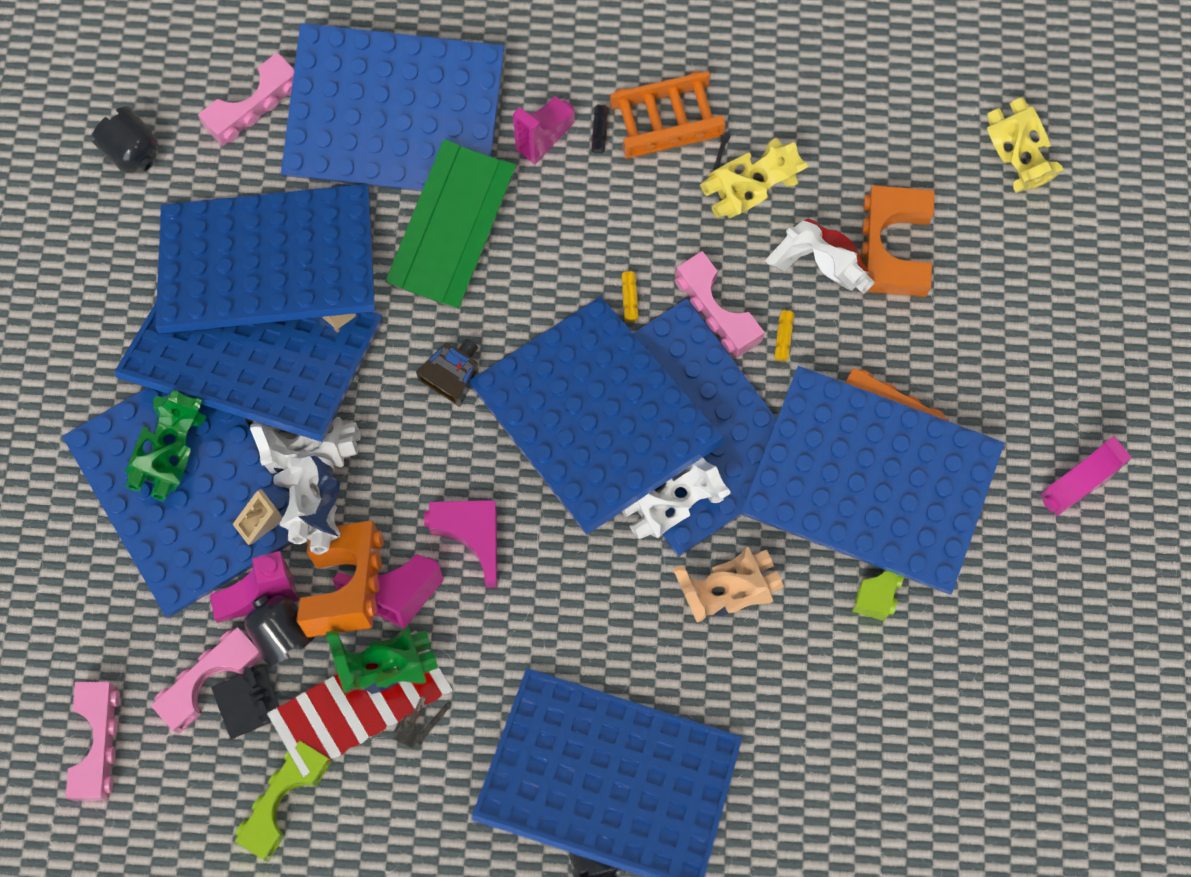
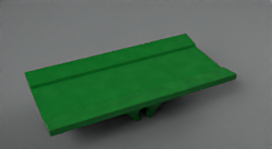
[385,139,517,309]

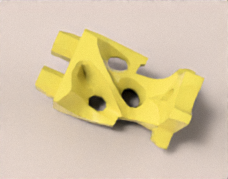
[987,97,1064,193]
[700,138,808,218]

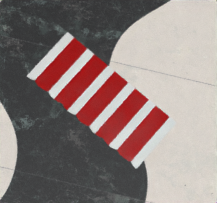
[267,630,453,777]

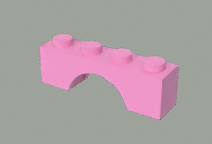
[198,52,294,147]
[675,251,765,359]
[151,627,262,734]
[66,682,120,801]

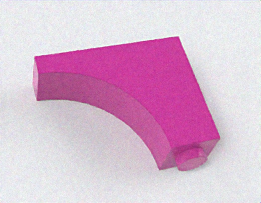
[513,96,575,165]
[1041,436,1132,516]
[424,500,497,588]
[210,551,299,623]
[333,554,443,629]

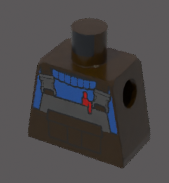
[416,339,479,407]

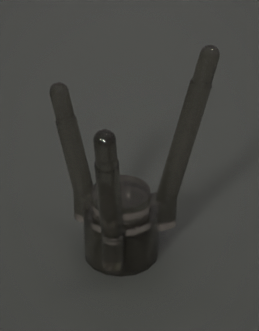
[394,696,451,749]

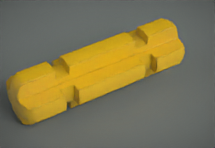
[622,271,639,322]
[774,310,794,362]

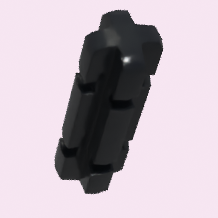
[591,104,608,154]

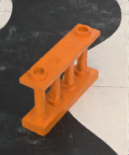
[610,71,726,159]

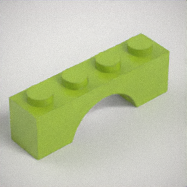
[852,571,904,621]
[234,741,332,862]

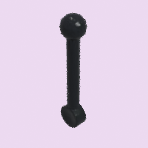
[710,132,730,173]

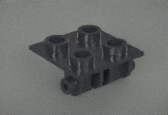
[211,665,280,740]

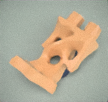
[673,547,784,623]

